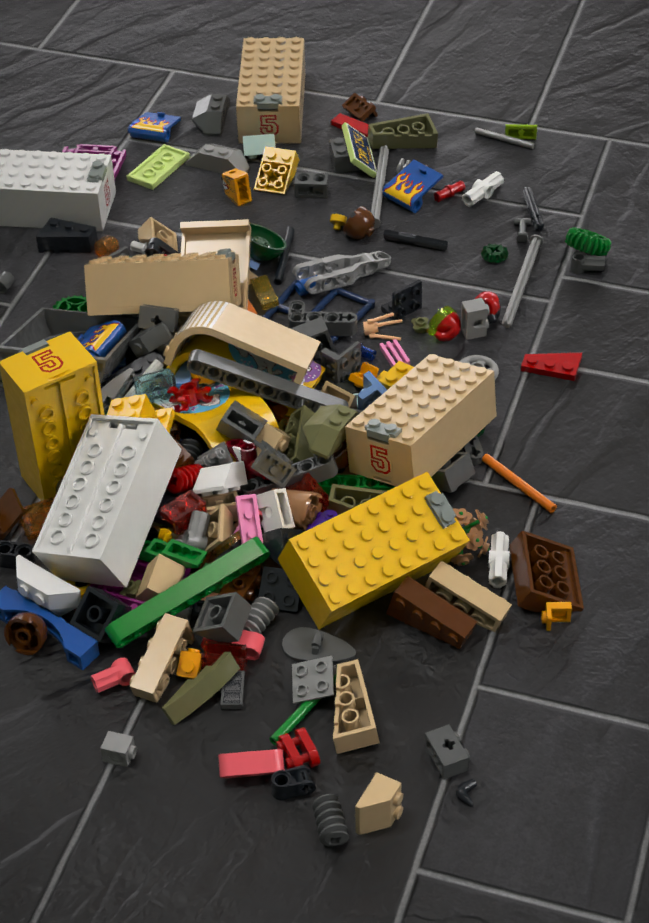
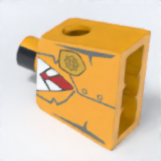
[221,169,252,206]

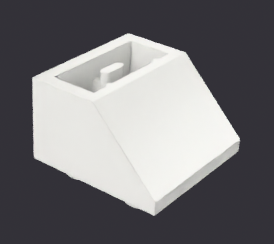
[193,461,248,497]

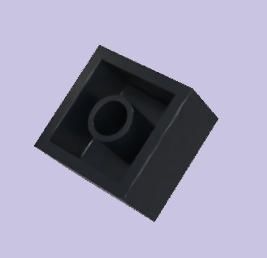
[70,586,132,645]

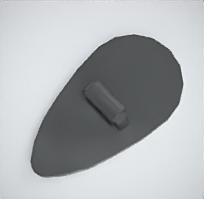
[282,627,356,663]

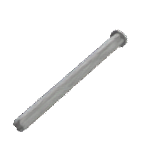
[371,145,389,229]
[502,235,543,328]

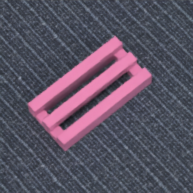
[380,339,410,367]

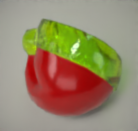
[427,306,461,342]

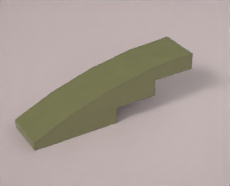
[162,652,240,725]

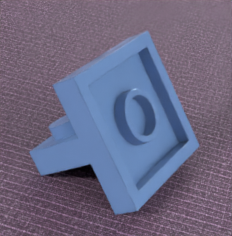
[358,371,387,411]

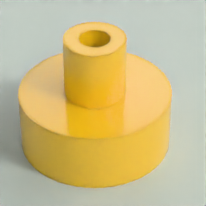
[330,214,347,230]

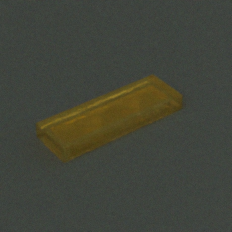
[250,275,279,310]

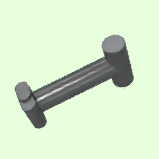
[514,218,531,243]

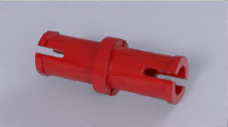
[433,180,465,202]

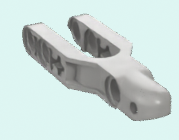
[292,251,391,294]

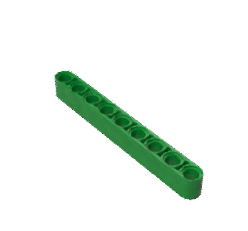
[105,537,270,648]

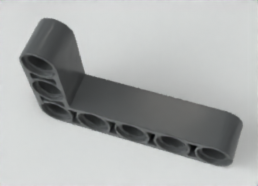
[242,454,338,495]

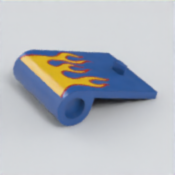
[128,112,181,142]
[383,160,443,213]
[77,320,127,357]

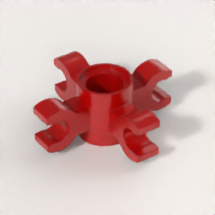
[167,378,213,411]

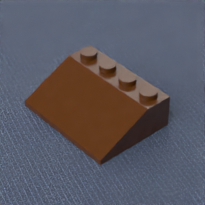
[509,530,584,612]

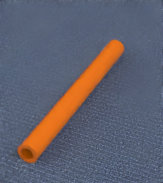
[482,453,557,513]

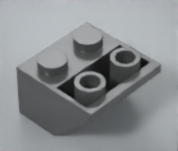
[216,400,267,443]

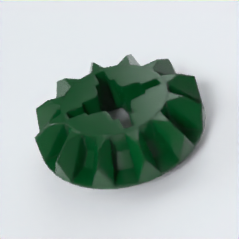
[481,243,508,263]

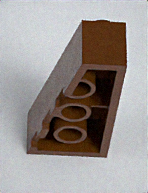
[386,576,477,649]

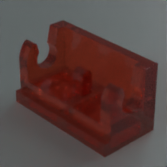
[201,640,248,671]

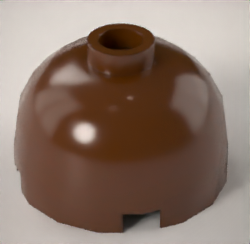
[343,206,375,240]
[4,612,47,655]

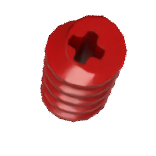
[167,463,203,494]

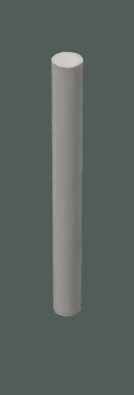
[475,127,535,149]

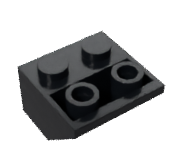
[262,528,306,567]

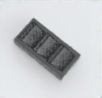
[220,671,245,709]

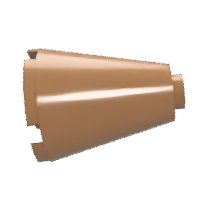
[271,488,322,530]

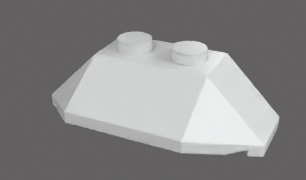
[16,555,81,617]

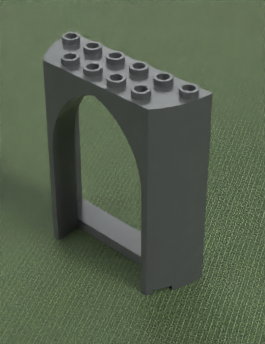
[0,307,141,385]

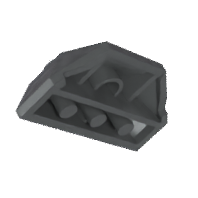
[192,94,230,136]

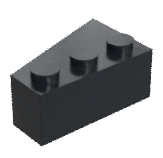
[36,218,98,253]

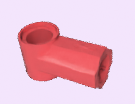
[91,658,136,693]

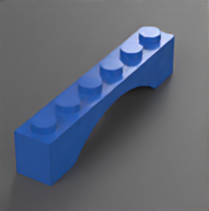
[0,586,100,670]

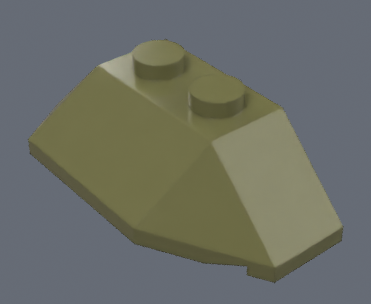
[303,404,359,460]

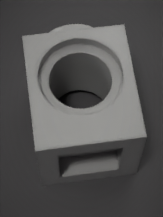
[100,731,137,767]

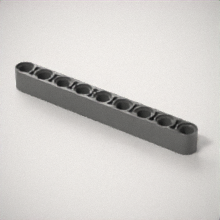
[187,349,349,413]

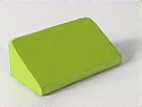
[505,124,537,139]

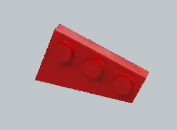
[521,353,582,381]

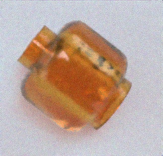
[94,235,119,258]

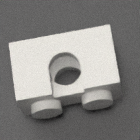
[256,488,295,533]

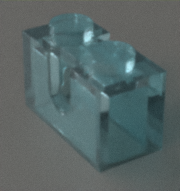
[133,368,176,404]

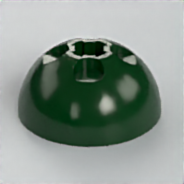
[250,223,287,262]

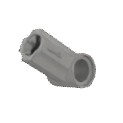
[181,510,211,550]

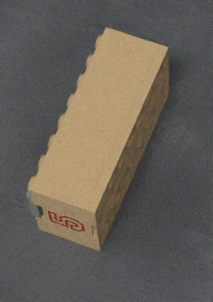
[236,37,305,143]
[84,248,241,316]
[345,354,496,487]

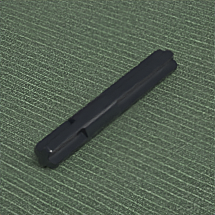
[523,187,544,231]
[383,229,448,251]

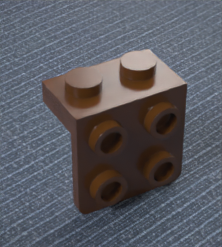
[0,488,24,540]

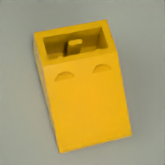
[254,146,299,195]

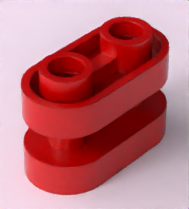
[276,727,320,769]

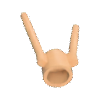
[363,313,403,341]

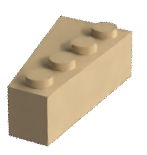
[130,613,195,703]
[333,659,380,754]

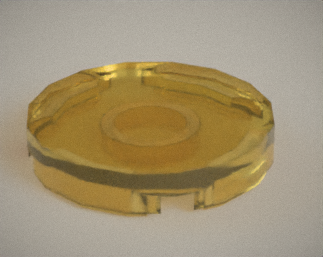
[210,530,241,557]

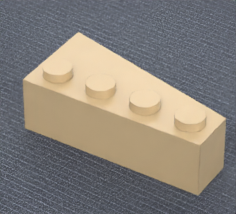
[425,561,512,632]

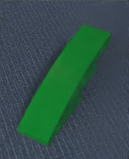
[138,538,208,568]

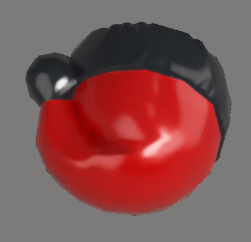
[475,291,501,323]

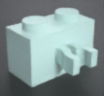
[243,134,275,159]

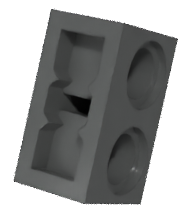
[294,172,328,198]

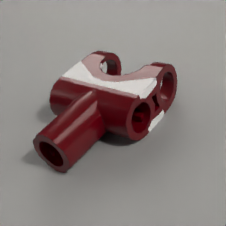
[226,439,271,481]

